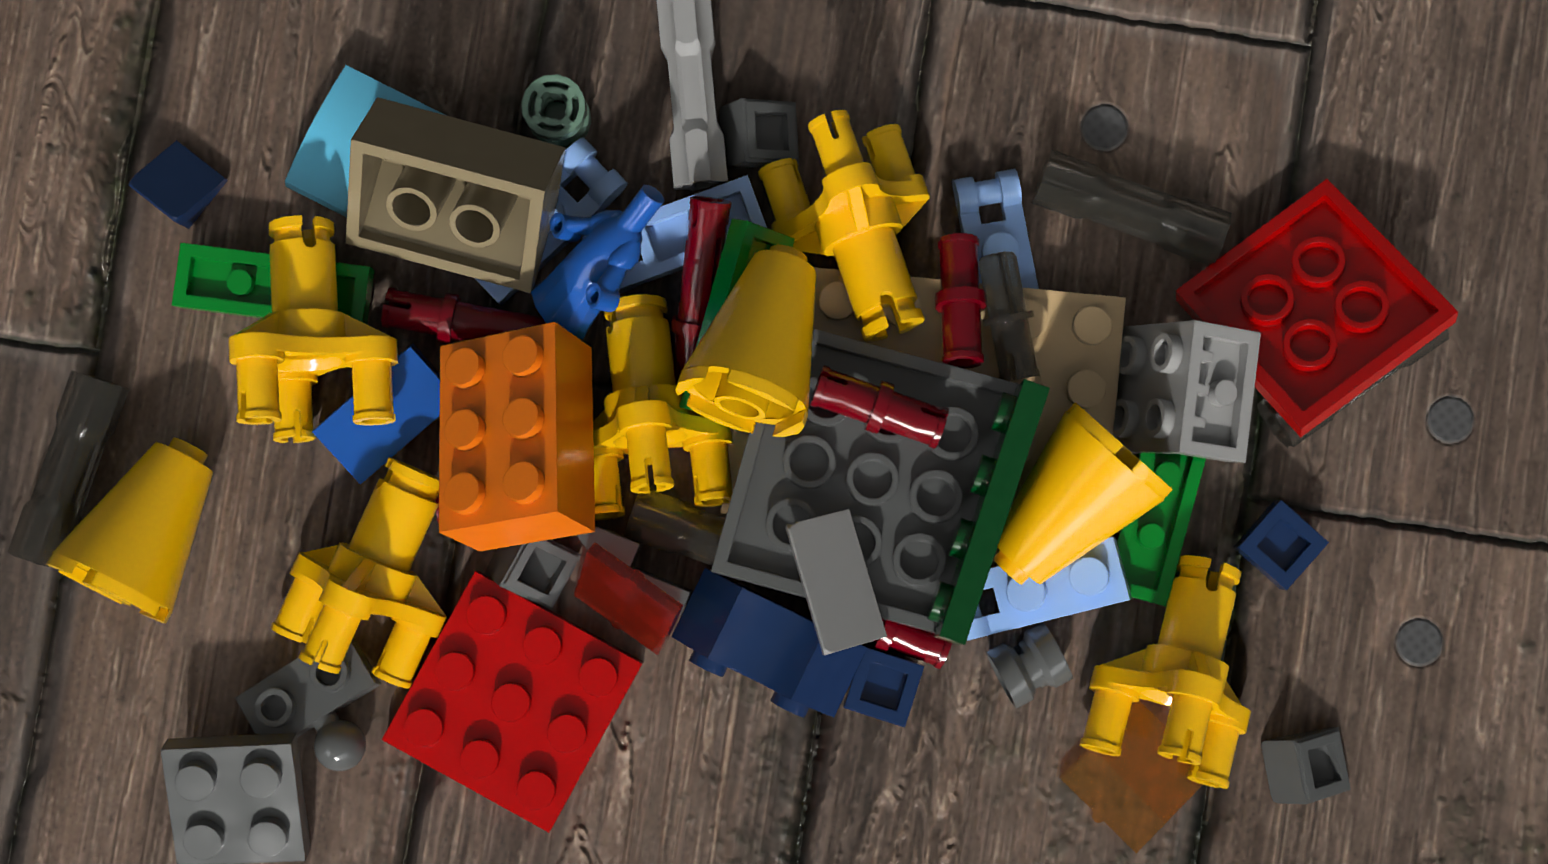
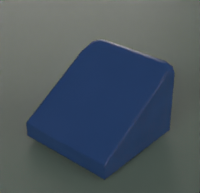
[127,140,228,229]

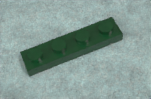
[927,379,1050,645]

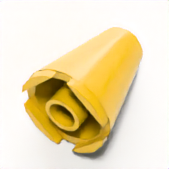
[675,245,816,437]
[993,402,1173,585]
[46,437,213,624]

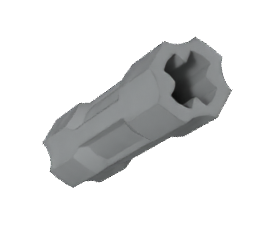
[656,0,728,191]

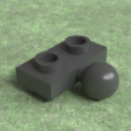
[235,637,382,771]

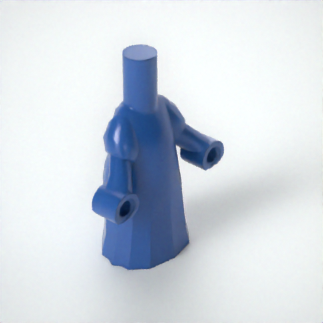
[531,185,665,339]

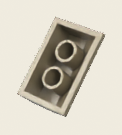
[346,97,565,293]

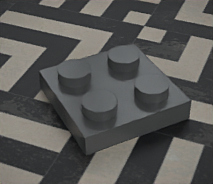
[161,733,311,864]

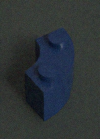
[671,568,868,718]

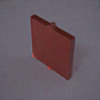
[574,542,683,656]

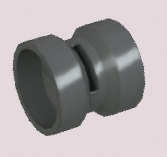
[986,622,1073,709]

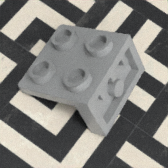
[1112,320,1261,463]

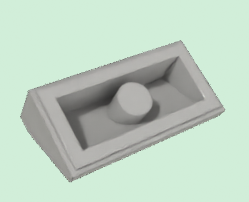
[786,509,887,656]

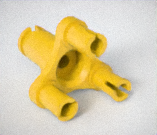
[758,110,930,342]
[228,215,398,443]
[593,294,733,521]
[270,457,447,689]
[1080,555,1251,789]

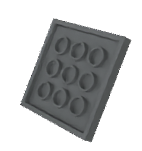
[711,328,1019,633]

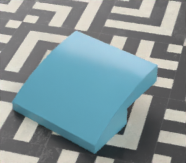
[285,65,447,217]

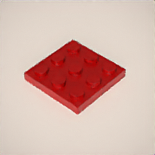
[1175,179,1458,438]
[382,571,644,833]

